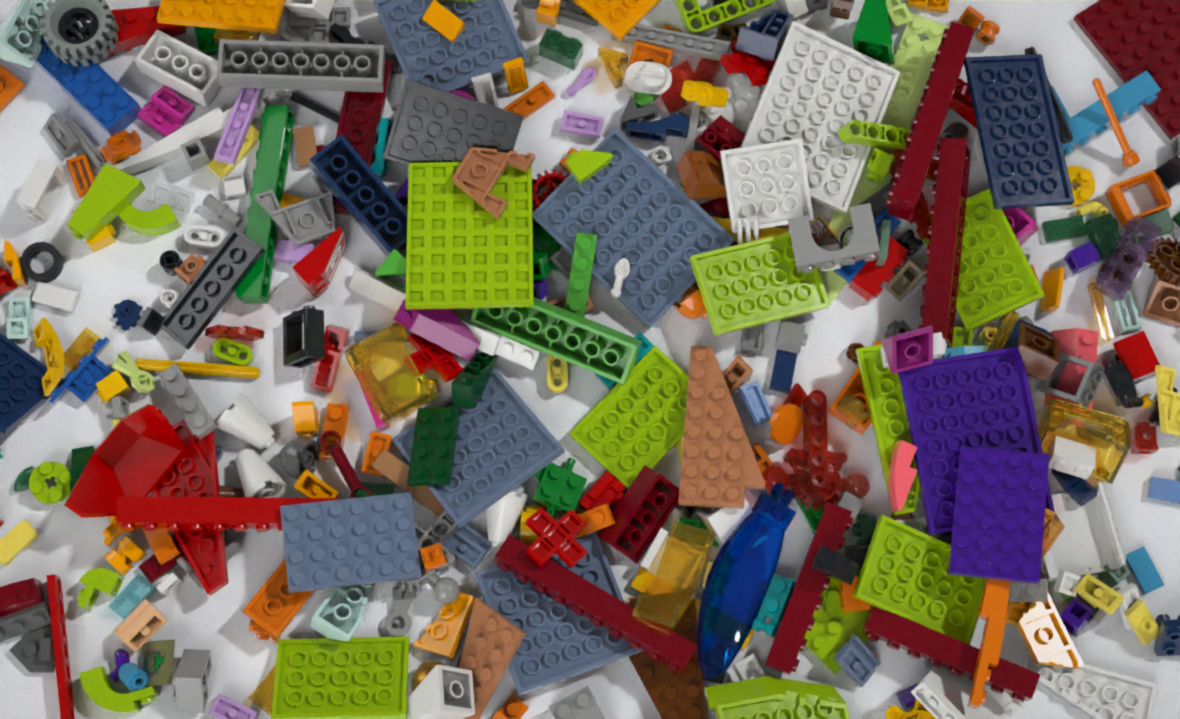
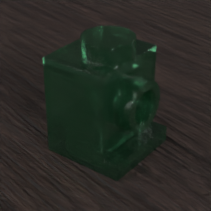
[853,513,877,545]

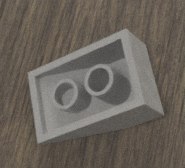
[549,686,605,719]

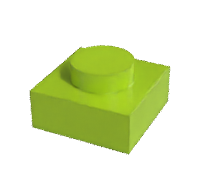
[952,326,974,347]

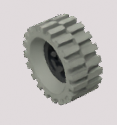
[40,0,119,67]

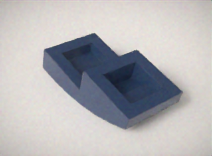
[1052,470,1097,506]

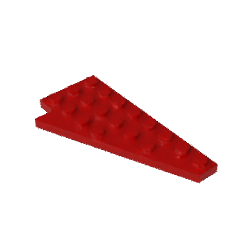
[152,419,229,595]

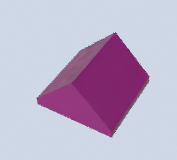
[882,326,933,374]

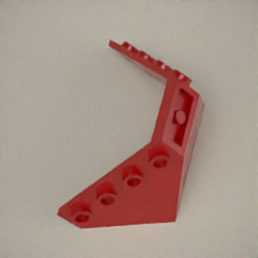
[64,404,187,518]

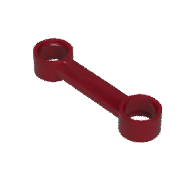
[320,430,372,498]

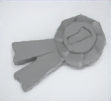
[385,586,418,637]

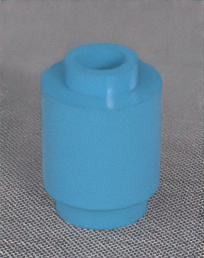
[119,663,148,691]

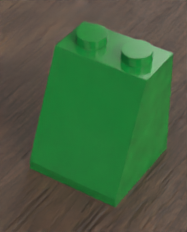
[852,0,895,65]

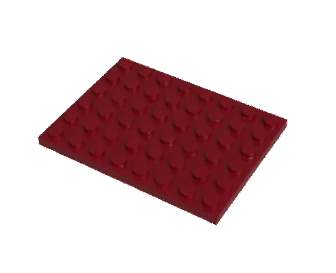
[1073,0,1180,140]

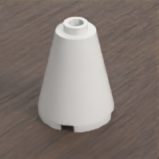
[216,393,275,449]
[236,449,287,498]
[486,492,527,547]

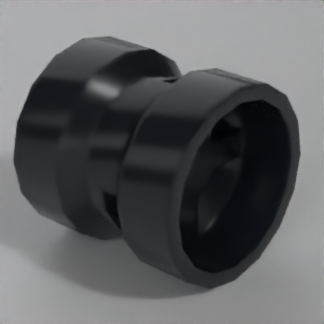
[896,228,925,257]
[159,250,183,276]

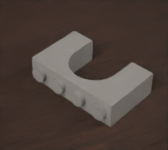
[787,203,880,273]

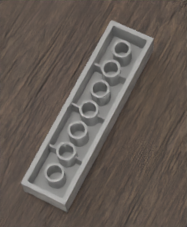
[217,39,385,93]

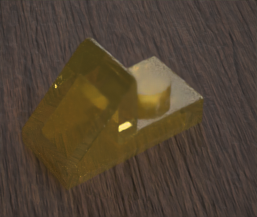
[598,47,628,89]

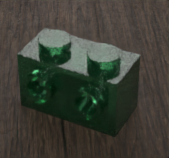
[539,28,583,70]

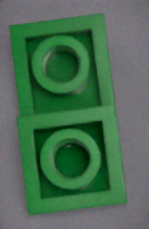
[194,27,219,56]

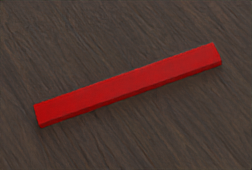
[47,574,75,719]

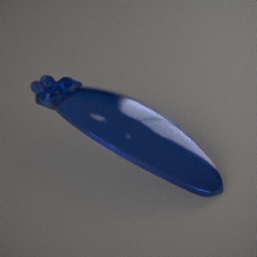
[697,483,796,679]

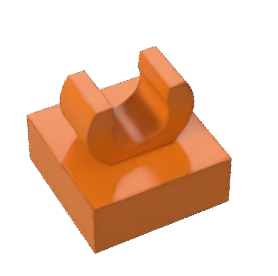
[957,5,985,32]
[420,543,447,571]

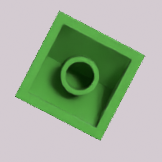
[375,249,406,278]

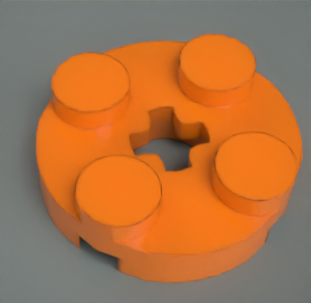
[100,130,141,165]

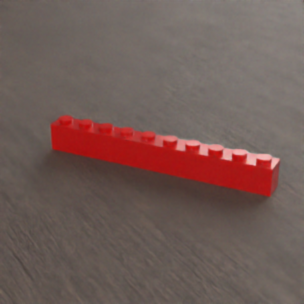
[116,496,340,532]

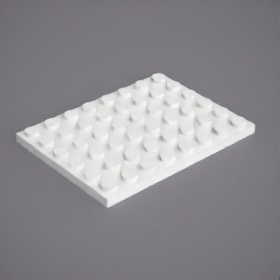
[740,21,900,214]

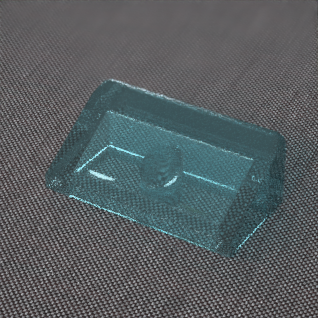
[109,574,158,620]

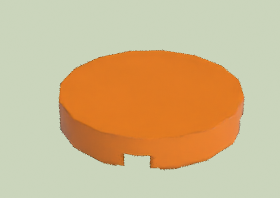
[769,403,803,445]

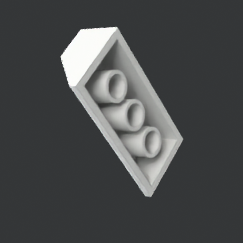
[135,29,220,107]

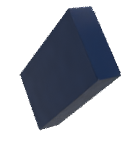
[769,349,797,394]

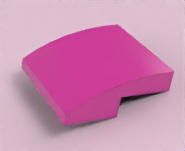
[137,85,195,138]

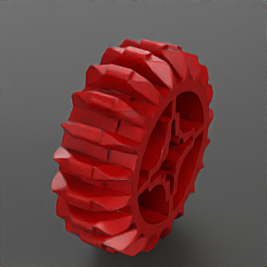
[532,169,570,213]

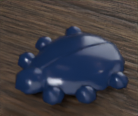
[113,300,143,331]

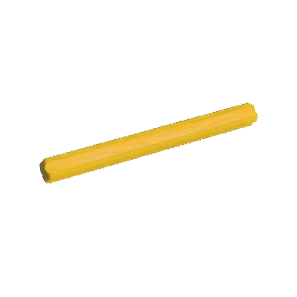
[135,358,260,379]

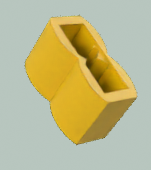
[681,80,729,108]

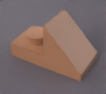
[722,355,753,397]

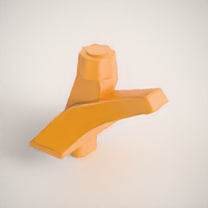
[103,516,135,546]

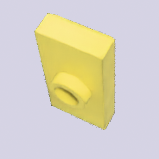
[1123,599,1160,646]

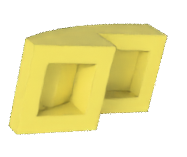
[0,519,40,566]

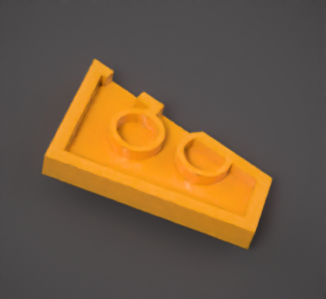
[412,592,475,659]

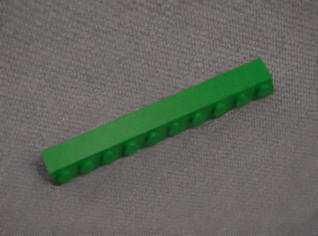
[235,105,295,304]

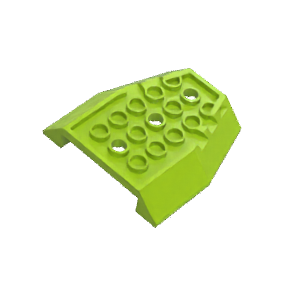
[705,676,850,719]

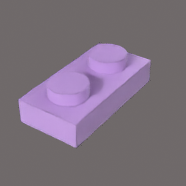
[560,110,604,139]
[209,693,259,719]

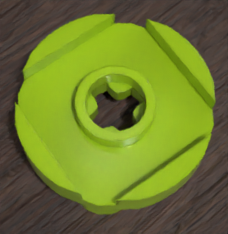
[29,462,71,505]

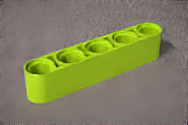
[838,120,911,152]

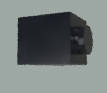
[810,545,859,585]

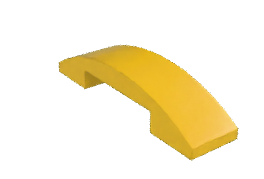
[33,318,64,396]

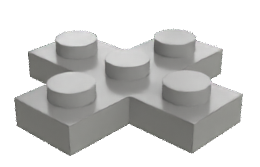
[290,7,351,43]

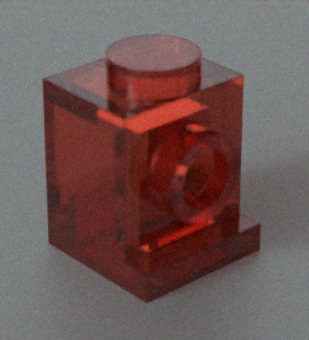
[1130,422,1159,455]

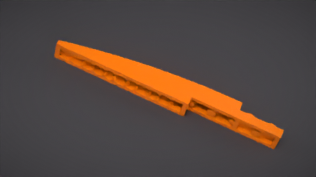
[967,578,1010,709]

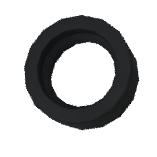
[21,242,63,283]

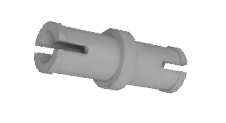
[202,194,243,228]

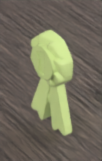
[111,350,156,394]

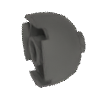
[280,437,320,479]

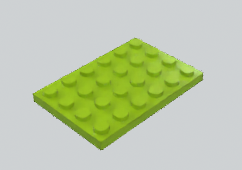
[916,188,1045,331]
[689,233,831,336]
[569,346,689,490]
[852,515,985,645]
[271,636,410,719]

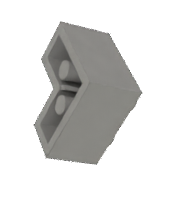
[172,649,212,713]

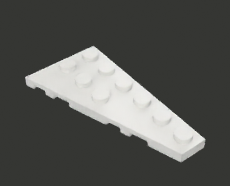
[1024,649,1158,719]

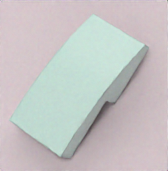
[6,297,32,339]

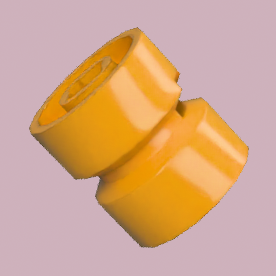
[104,535,146,576]

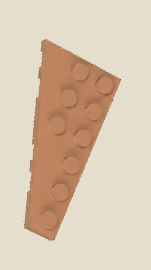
[459,598,526,719]

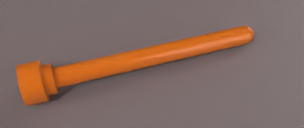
[1092,78,1140,167]

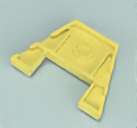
[1155,365,1180,437]

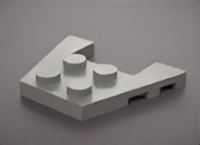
[255,174,335,247]

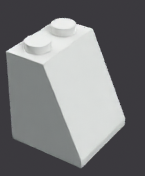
[695,498,768,561]
[406,664,475,719]

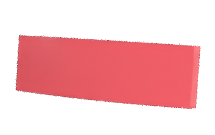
[888,440,917,512]

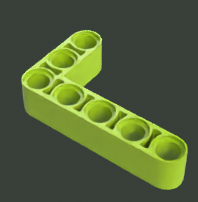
[673,0,775,35]

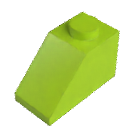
[565,149,614,185]

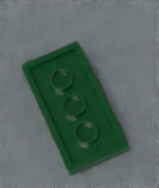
[407,406,461,486]

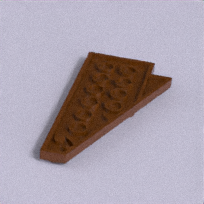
[629,591,708,719]

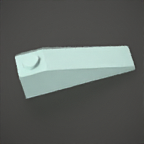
[0,0,49,68]
[310,584,372,642]

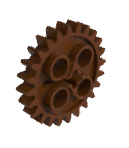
[1143,237,1180,288]

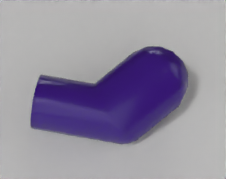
[108,649,130,683]

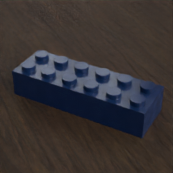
[308,134,408,257]

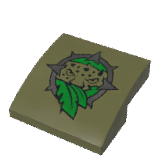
[141,640,175,687]

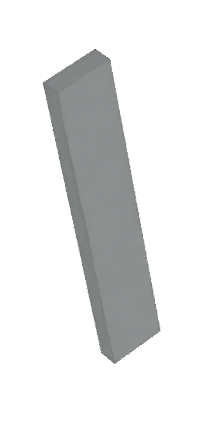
[611,24,731,61]

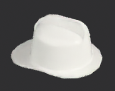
[624,61,672,94]

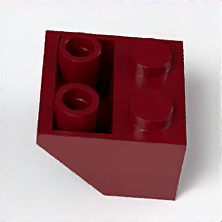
[695,115,746,161]

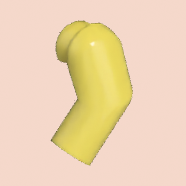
[1076,201,1109,218]

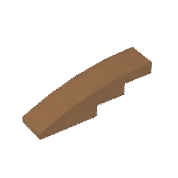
[371,449,445,517]

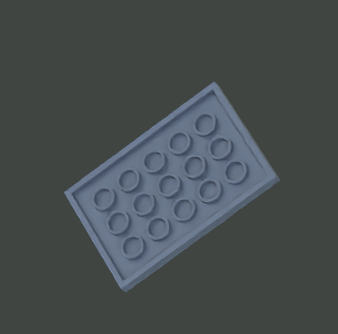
[280,492,421,593]

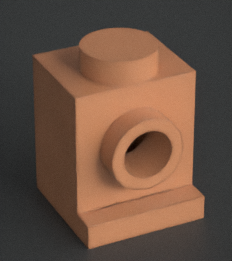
[174,254,207,285]

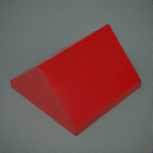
[1113,330,1160,381]

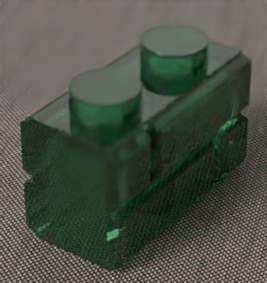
[1084,213,1127,262]

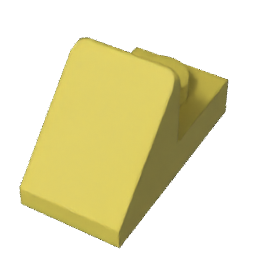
[1074,573,1124,616]

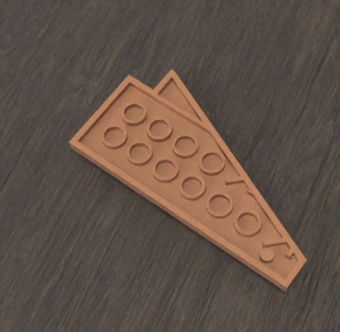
[678,346,766,509]

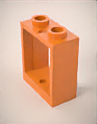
[1104,169,1172,228]

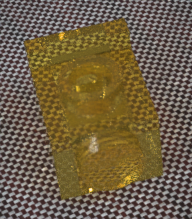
[836,394,872,429]

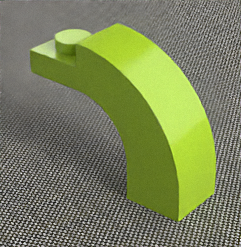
[118,203,181,236]
[79,666,160,714]

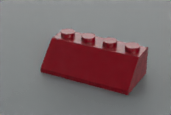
[597,465,679,563]

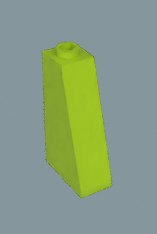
[67,163,146,241]

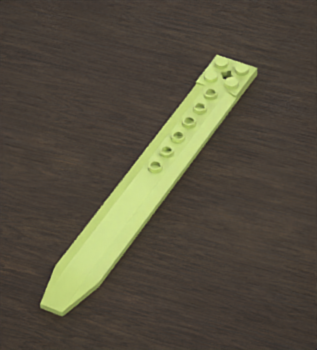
[819,13,948,304]

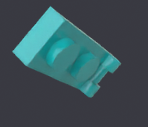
[370,118,393,177]
[752,574,796,637]

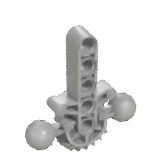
[393,510,460,604]

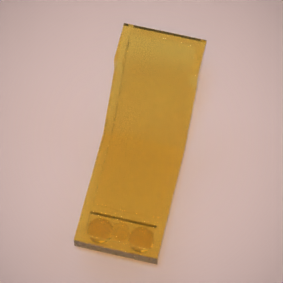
[632,521,716,628]

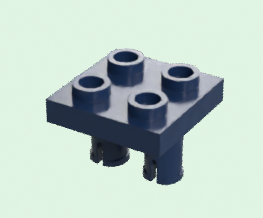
[1154,614,1180,656]

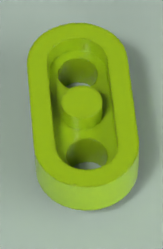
[212,338,254,366]

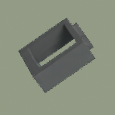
[1036,352,1104,408]

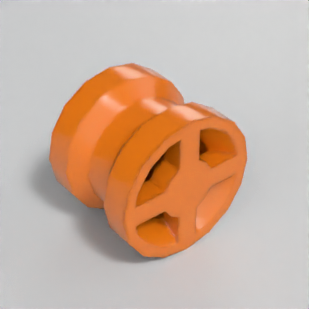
[976,20,1000,45]

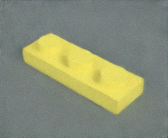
[207,125,260,179]

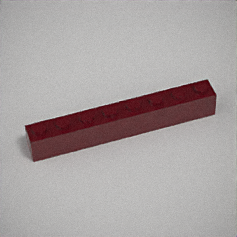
[764,502,854,675]
[862,606,1041,703]

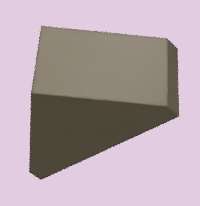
[885,259,924,302]

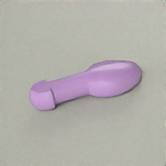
[566,67,597,96]

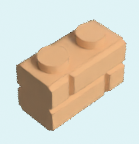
[114,599,168,652]

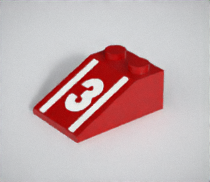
[292,227,347,297]

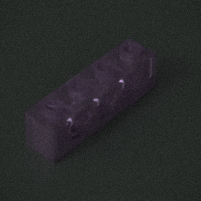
[1094,216,1162,301]

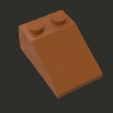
[676,151,726,199]

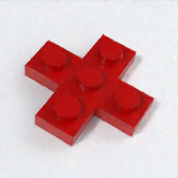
[720,40,777,86]
[404,333,463,383]
[525,507,588,568]

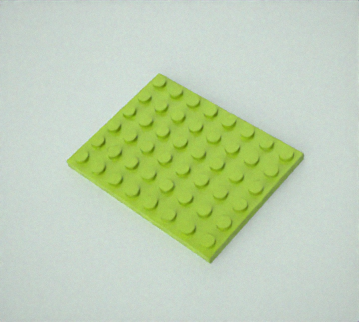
[405,162,534,310]

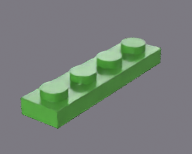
[565,232,598,318]

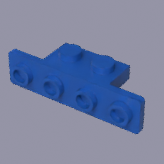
[49,337,113,405]

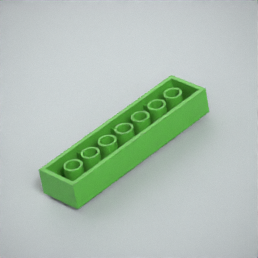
[470,297,643,385]

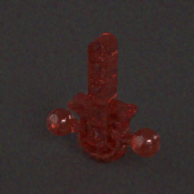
[762,390,870,511]

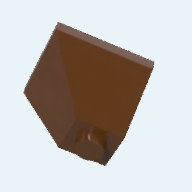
[1019,322,1059,381]

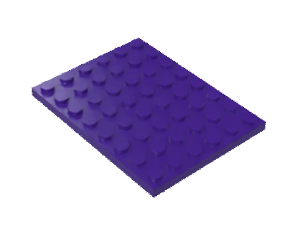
[898,347,1055,535]

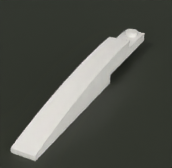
[115,89,296,175]
[349,268,541,370]

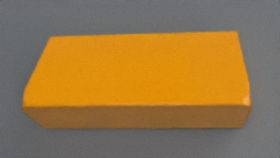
[422,0,466,43]
[1039,267,1065,312]

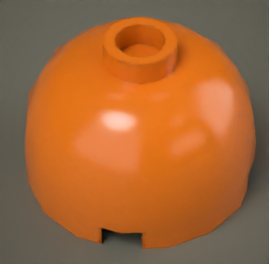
[673,283,708,319]

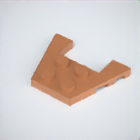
[452,147,535,220]

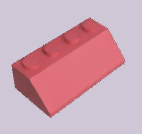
[1043,328,1099,417]

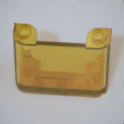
[344,323,439,422]
[1038,399,1131,484]

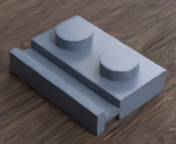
[444,524,492,570]
[833,634,881,687]

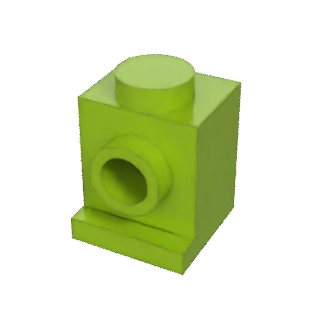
[866,148,894,183]

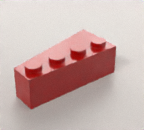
[107,6,186,58]

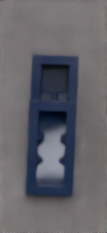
[626,112,690,142]

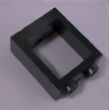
[283,306,325,368]

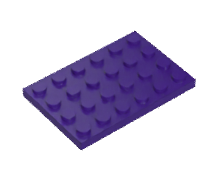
[949,446,1049,584]

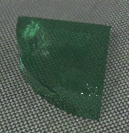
[14,466,35,492]

